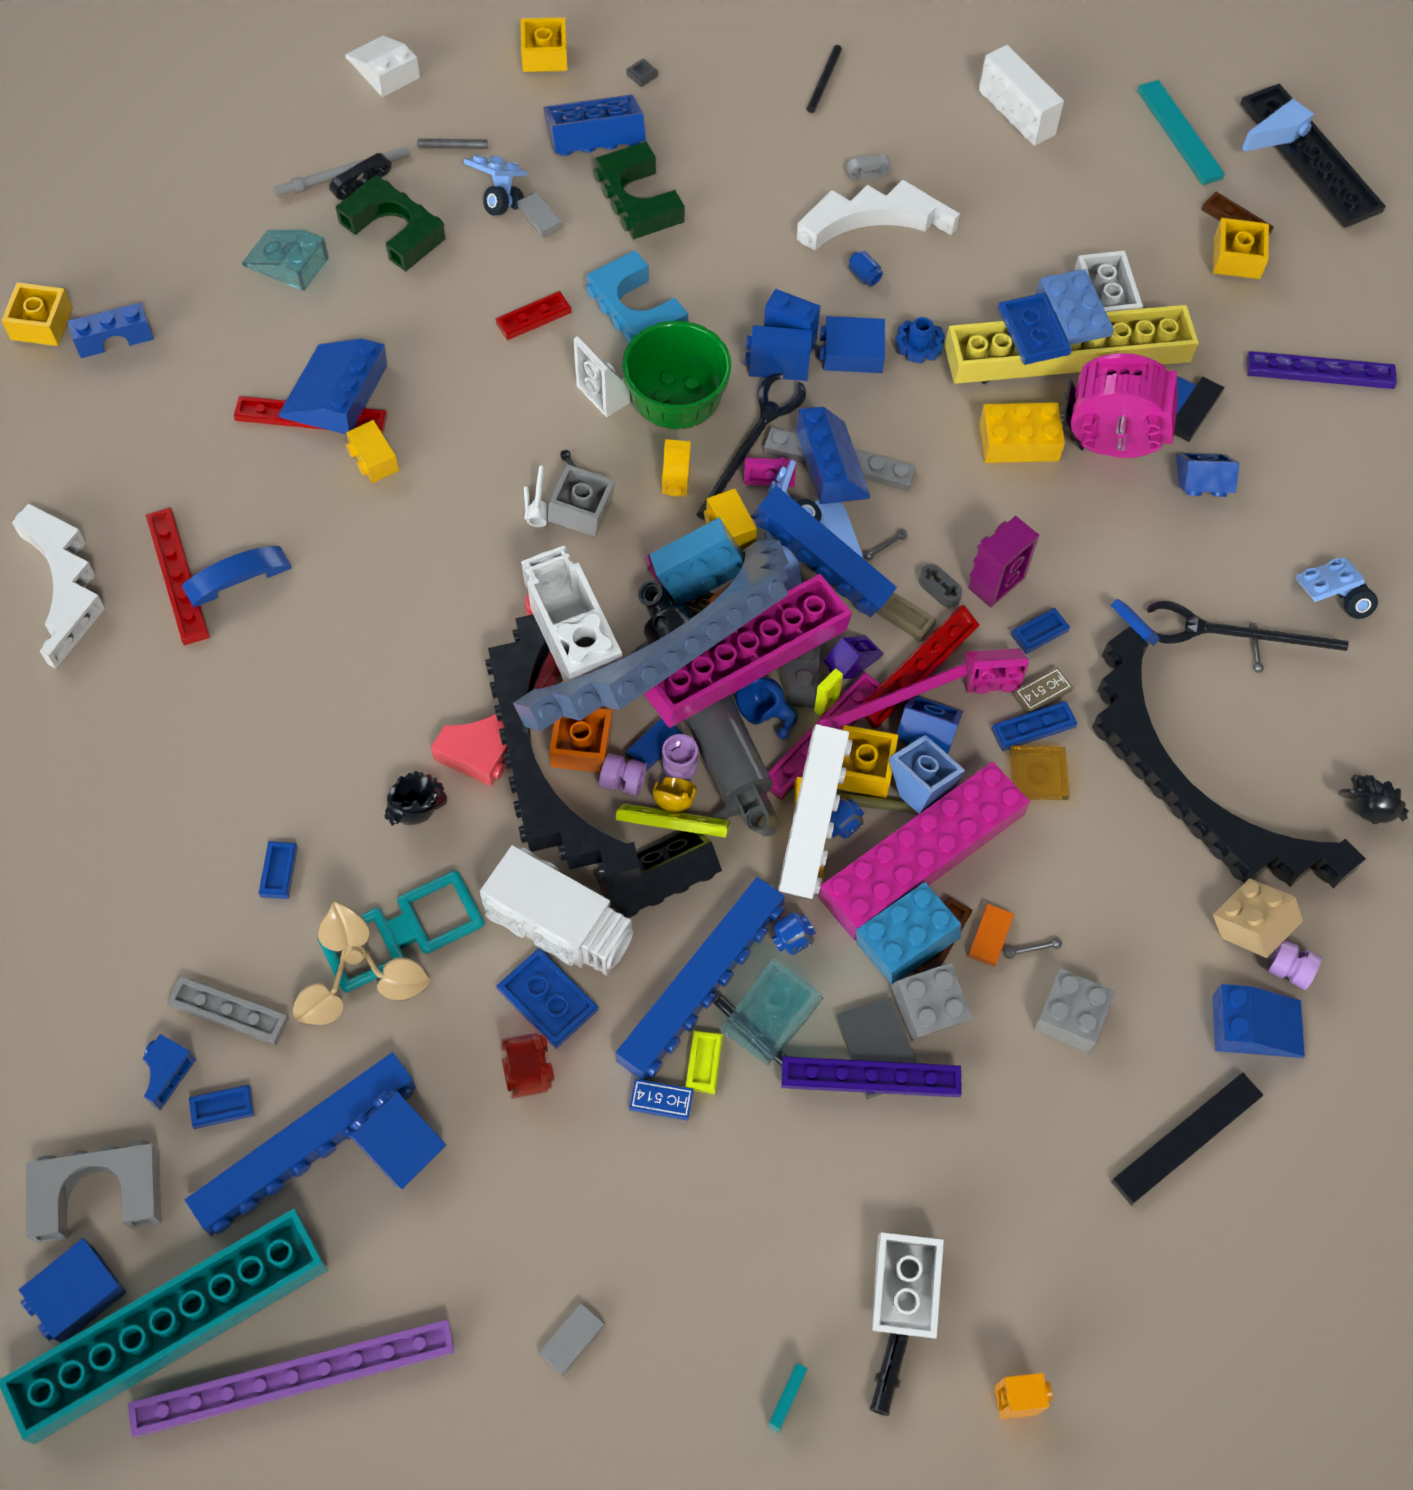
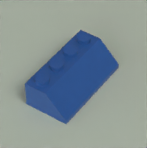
[796,406,870,504]

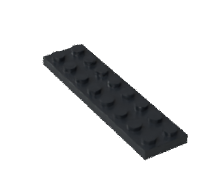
[1240,83,1386,228]

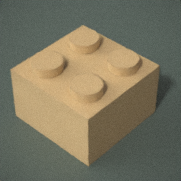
[1213,878,1303,958]

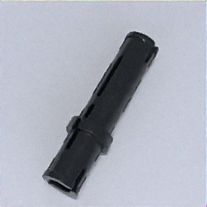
[869,1333,909,1416]

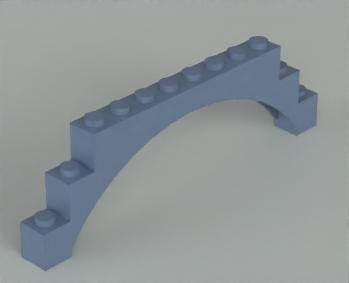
[513,539,789,731]

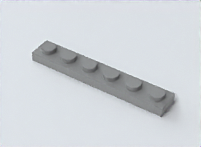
[764,427,916,491]

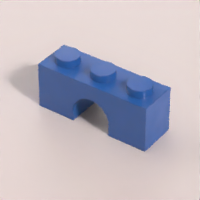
[68,302,154,358]

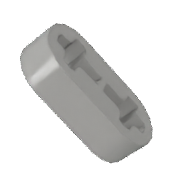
[847,154,892,181]

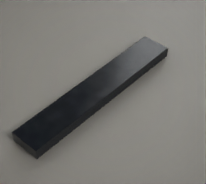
[1111,1072,1264,1206]

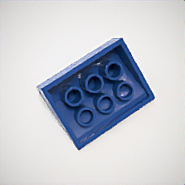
[544,94,646,156]
[279,339,388,435]

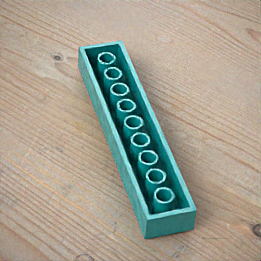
[0,1209,328,1444]

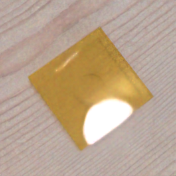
[1009,746,1070,800]

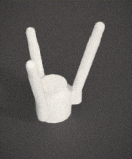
[524,465,549,527]

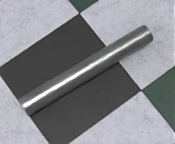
[418,138,488,149]

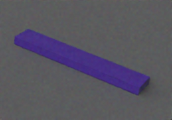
[1247,351,1397,389]
[781,1056,962,1098]

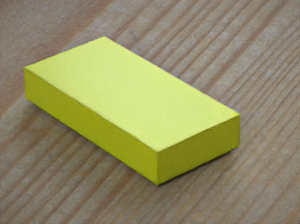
[814,668,843,717]
[686,1030,723,1094]

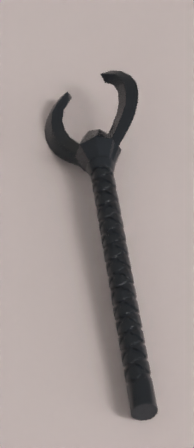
[696,373,806,520]
[1147,601,1349,651]

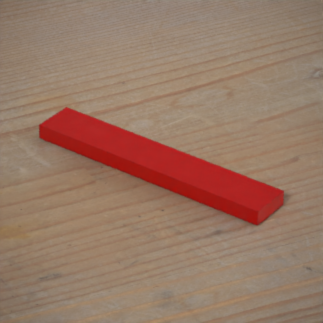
[233,396,387,434]
[145,507,210,645]
[860,605,980,728]

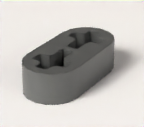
[919,564,962,607]

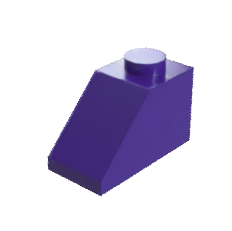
[823,636,884,679]

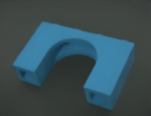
[586,250,688,345]

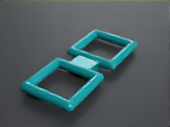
[318,870,485,993]

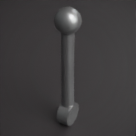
[864,529,907,561]
[1249,623,1264,673]
[1004,938,1062,959]

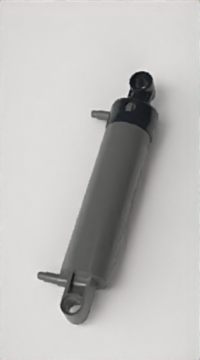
[631,580,779,837]

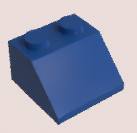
[1176,452,1239,497]
[897,696,963,754]

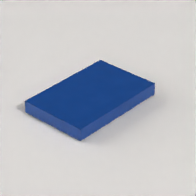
[997,293,1072,365]
[496,948,599,1049]

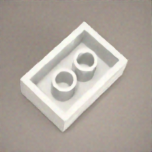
[1074,251,1143,312]

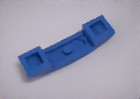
[182,546,292,608]

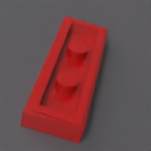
[496,291,572,341]

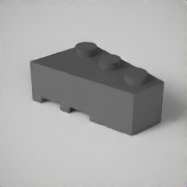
[778,645,821,708]

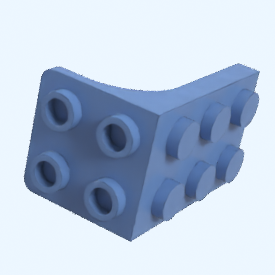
[1035,269,1114,345]

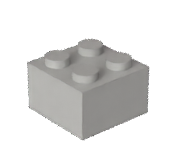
[547,464,615,537]
[891,962,972,1041]
[1034,968,1115,1054]

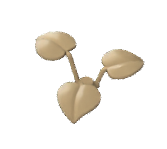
[293,901,431,1025]

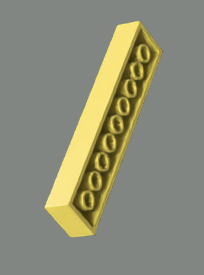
[944,305,1199,384]

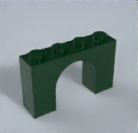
[593,141,685,240]
[335,175,446,272]

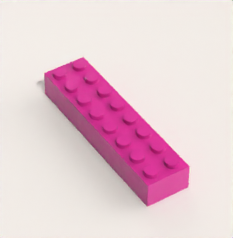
[644,574,852,728]
[818,761,1030,941]

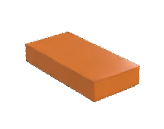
[968,904,1014,967]

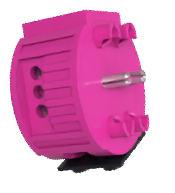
[1061,353,1178,458]

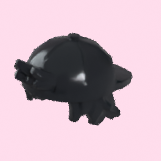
[384,771,447,826]
[1338,775,1409,824]

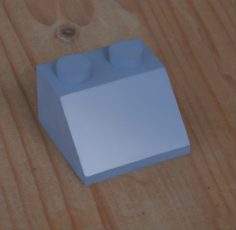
[889,735,965,814]

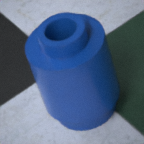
[848,251,883,287]

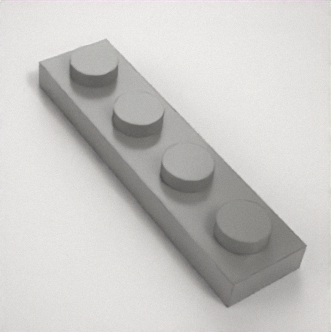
[167,976,289,1045]

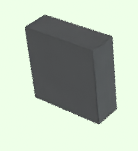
[626,59,658,87]

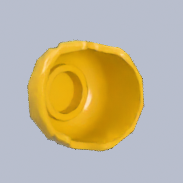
[652,777,697,812]

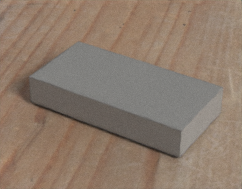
[517,192,562,237]
[538,1303,605,1376]

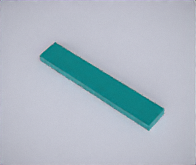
[1137,79,1225,185]

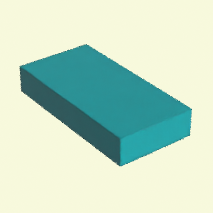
[768,1363,808,1433]

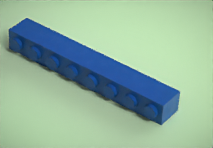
[615,877,785,1081]
[184,1052,416,1236]

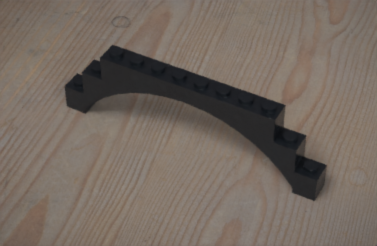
[485,614,643,887]
[1092,626,1366,889]

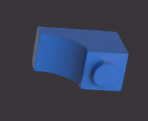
[142,1034,196,1110]

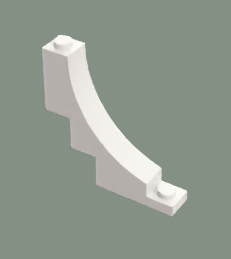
[796,180,960,251]
[12,504,105,669]

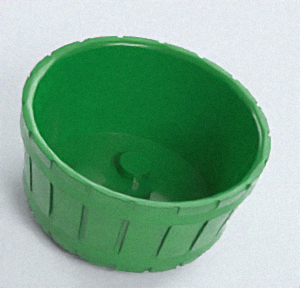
[622,321,731,429]

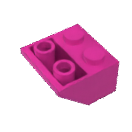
[963,648,1029,694]

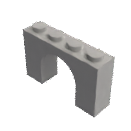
[26,1141,162,1243]

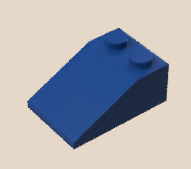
[1212,984,1305,1058]

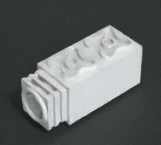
[521,546,622,682]
[480,845,633,976]

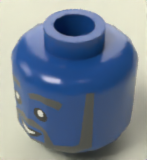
[830,798,865,839]
[772,912,816,955]

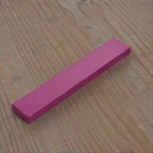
[819,664,969,729]
[768,672,880,800]

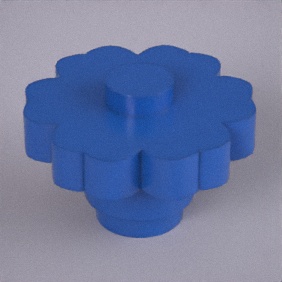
[895,317,945,363]

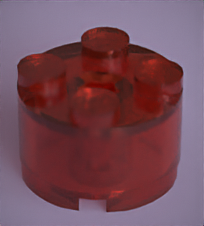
[500,1033,554,1099]

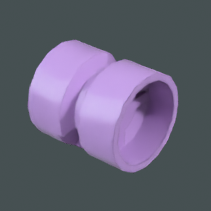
[662,734,698,781]
[599,753,647,797]
[1266,939,1322,990]

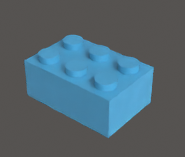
[649,517,745,606]
[856,882,961,985]

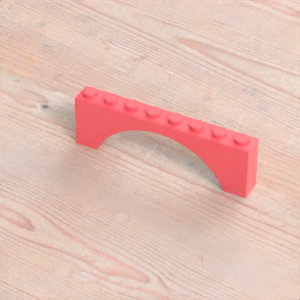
[431,593,560,786]

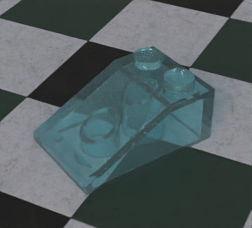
[242,230,329,291]
[720,959,824,1066]

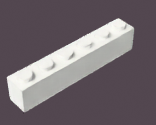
[777,724,852,899]

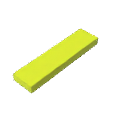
[616,803,731,838]

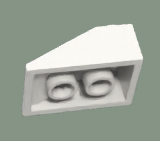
[345,36,420,98]
[573,336,630,418]
[872,1232,944,1338]

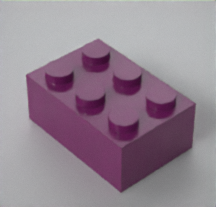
[968,515,1039,608]

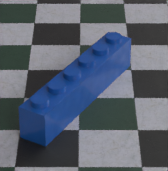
[750,486,897,618]

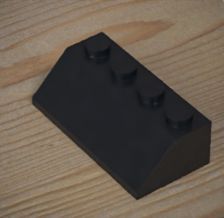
[593,831,722,918]

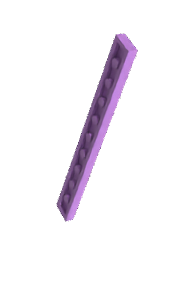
[128,1319,455,1438]

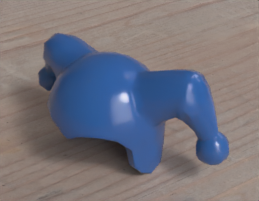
[736,677,798,739]

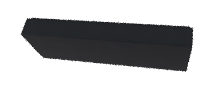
[1174,376,1225,442]

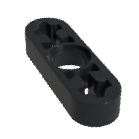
[329,153,392,200]

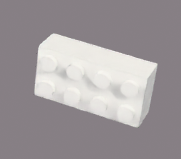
[979,45,1064,146]

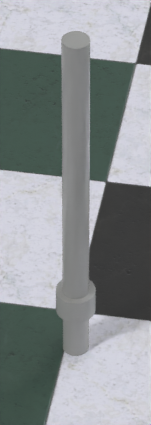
[274,147,409,196]

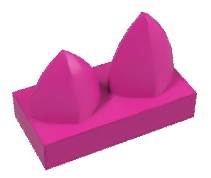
[744,456,796,487]

